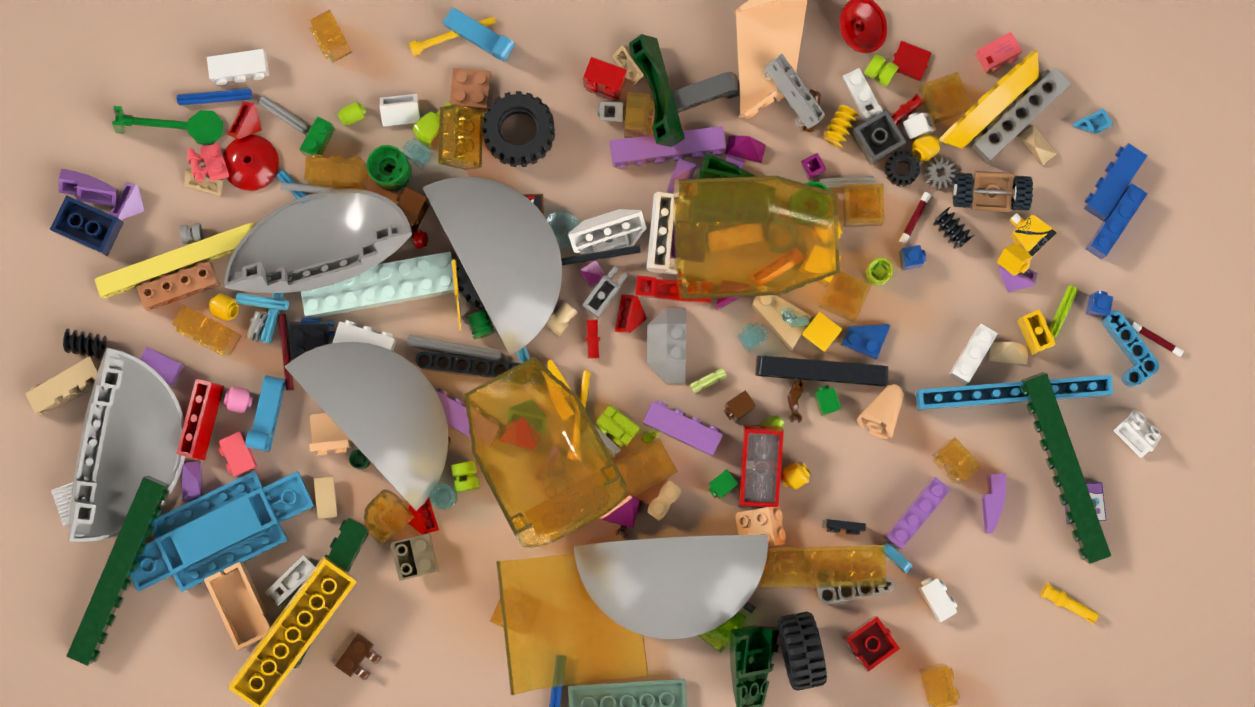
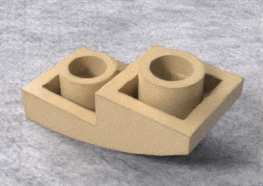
[314,475,338,519]

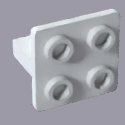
[1113,409,1162,458]

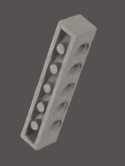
[972,67,1071,164]

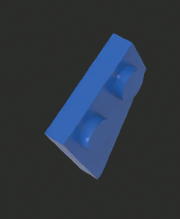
[841,324,890,360]

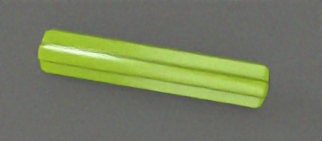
[1049,285,1078,339]

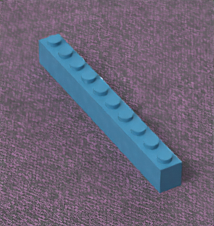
[915,375,1113,411]

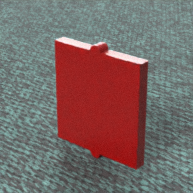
[892,41,932,81]

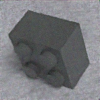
[851,110,906,165]

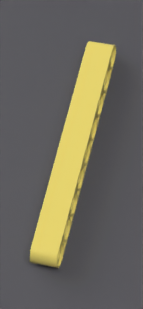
[94,223,256,299]

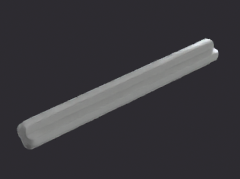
[407,335,502,361]

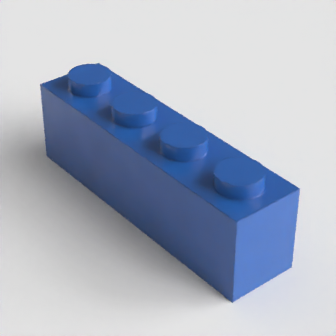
[1084,143,1148,221]
[1086,183,1148,259]

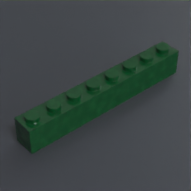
[293,518,371,669]

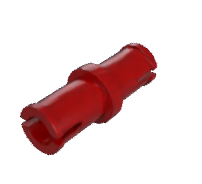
[891,94,924,125]
[585,320,600,359]

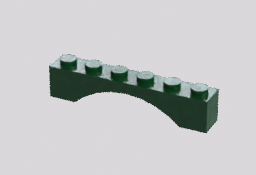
[629,34,685,147]

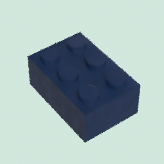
[50,195,124,257]

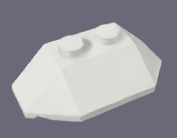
[568,209,647,255]

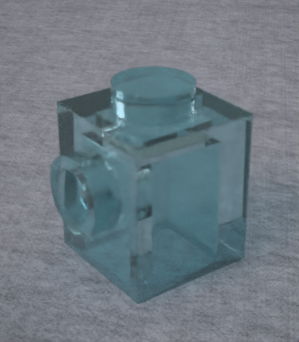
[402,138,434,170]
[737,322,768,353]

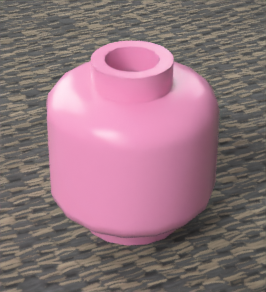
[223,386,253,413]

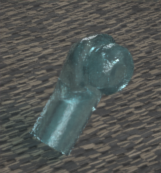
[782,308,809,327]

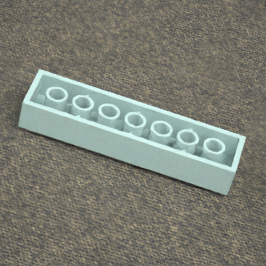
[301,252,455,318]

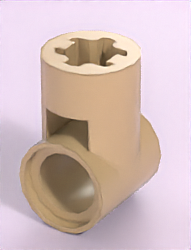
[545,302,577,337]

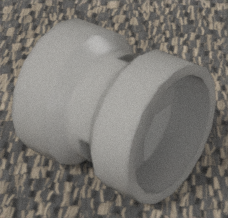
[180,223,203,244]

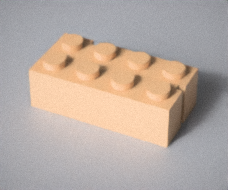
[204,562,273,651]

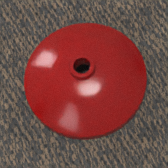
[839,0,887,54]
[223,135,279,191]

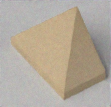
[612,44,644,86]
[1018,125,1057,166]
[184,165,223,196]
[988,342,1028,365]

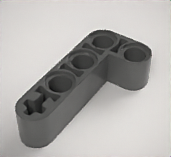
[672,72,739,113]

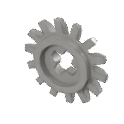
[924,156,958,190]

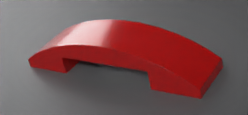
[635,275,713,303]

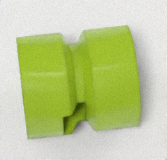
[864,53,899,88]
[865,258,893,286]
[451,461,480,493]

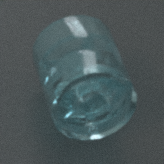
[430,484,458,510]

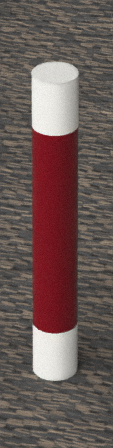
[899,192,931,245]
[1131,321,1184,357]

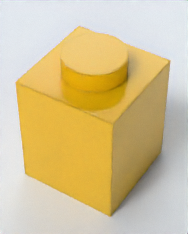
[997,243,1032,276]

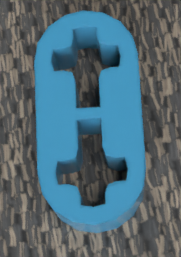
[879,542,913,574]

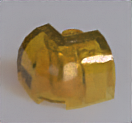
[364,489,414,546]

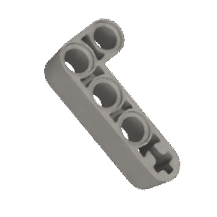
[814,567,894,604]

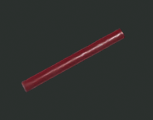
[278,314,294,391]

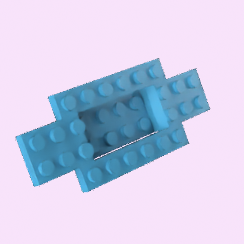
[130,471,315,592]

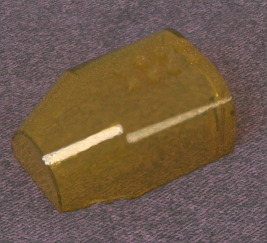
[673,176,840,299]
[464,357,628,548]

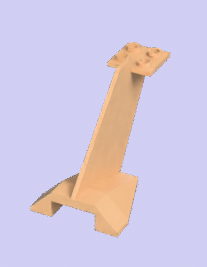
[733,0,807,119]

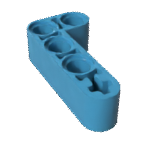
[442,7,516,62]
[1102,311,1159,387]
[245,375,285,452]

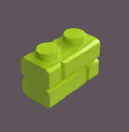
[596,405,641,447]

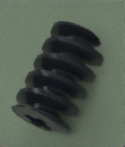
[933,207,975,249]
[63,328,107,359]

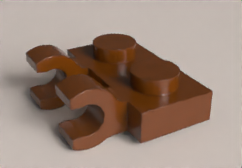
[335,633,382,680]

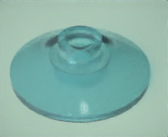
[546,211,580,249]

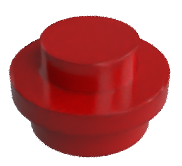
[412,230,428,249]

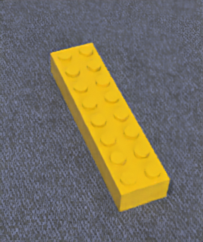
[228,556,357,707]

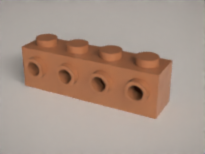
[137,260,221,311]

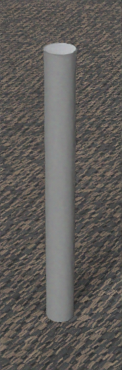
[280,182,358,193]

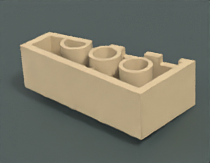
[25,356,101,416]

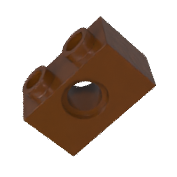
[724,390,756,422]

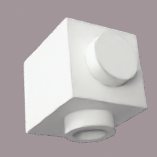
[903,112,936,139]

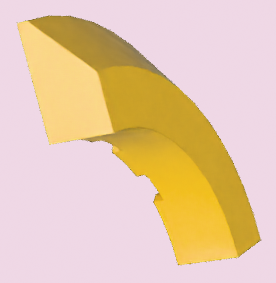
[939,49,1039,149]

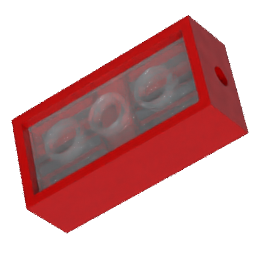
[739,424,784,508]

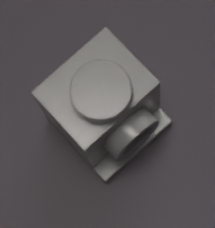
[597,101,626,122]

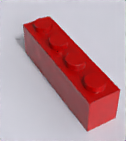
[176,379,224,461]

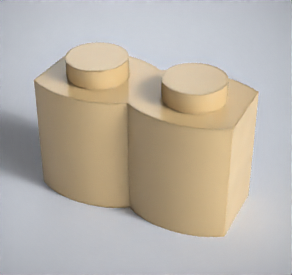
[647,481,681,521]

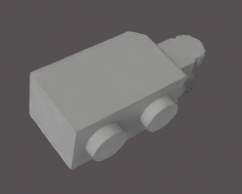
[582,265,628,319]

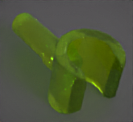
[641,430,661,445]

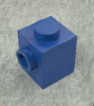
[899,245,926,270]
[1086,291,1113,318]

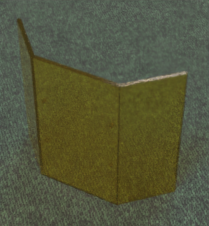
[496,553,648,695]

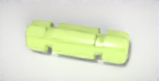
[690,369,727,393]

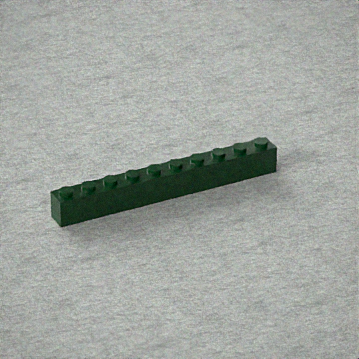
[1020,372,1111,564]
[66,475,170,666]

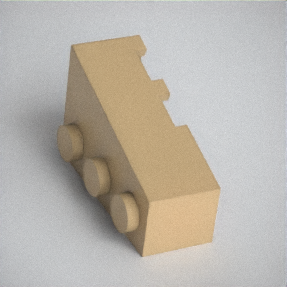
[751,287,812,351]

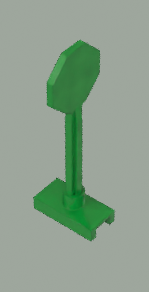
[112,106,224,145]

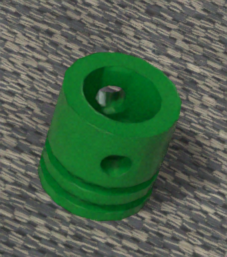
[466,310,495,340]

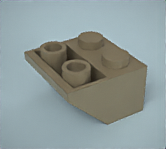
[390,533,439,581]

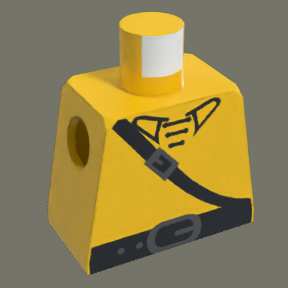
[1009,213,1057,256]

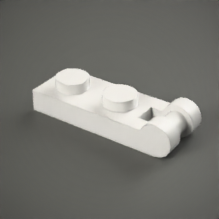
[842,68,883,122]
[265,555,316,607]

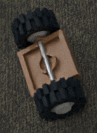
[952,171,1033,212]

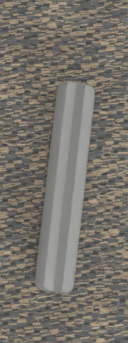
[258,96,309,134]
[819,176,875,189]

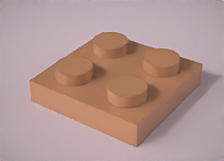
[450,68,491,110]

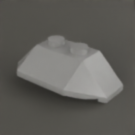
[647,307,686,384]

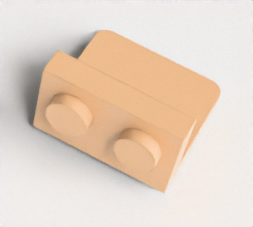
[309,413,352,456]
[735,507,786,547]

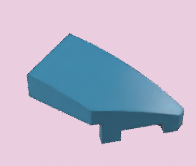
[1072,108,1113,134]

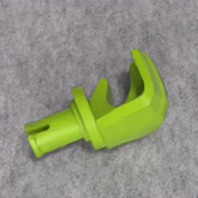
[413,102,455,148]

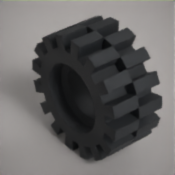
[885,150,921,187]

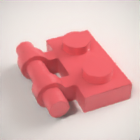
[187,143,229,183]

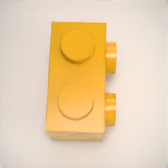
[1016,309,1056,355]

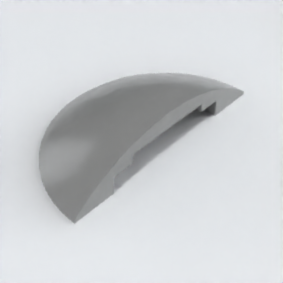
[422,177,562,356]
[224,189,412,293]
[285,342,448,511]
[68,348,185,542]
[574,535,768,639]

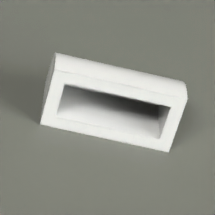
[379,93,420,127]

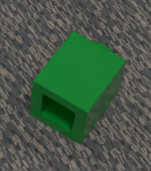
[814,385,841,416]
[708,469,738,499]

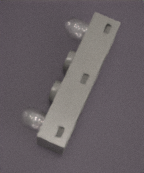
[761,53,825,129]

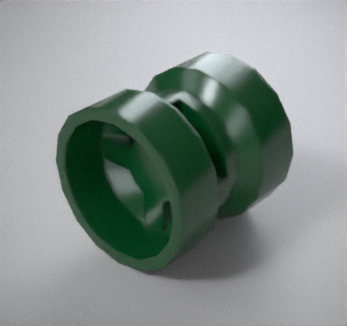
[349,449,371,470]

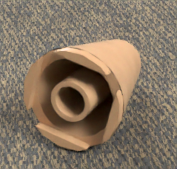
[857,384,904,439]

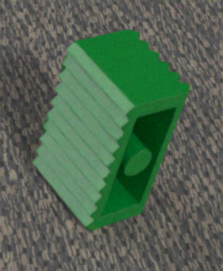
[299,116,336,162]

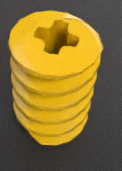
[823,105,859,149]

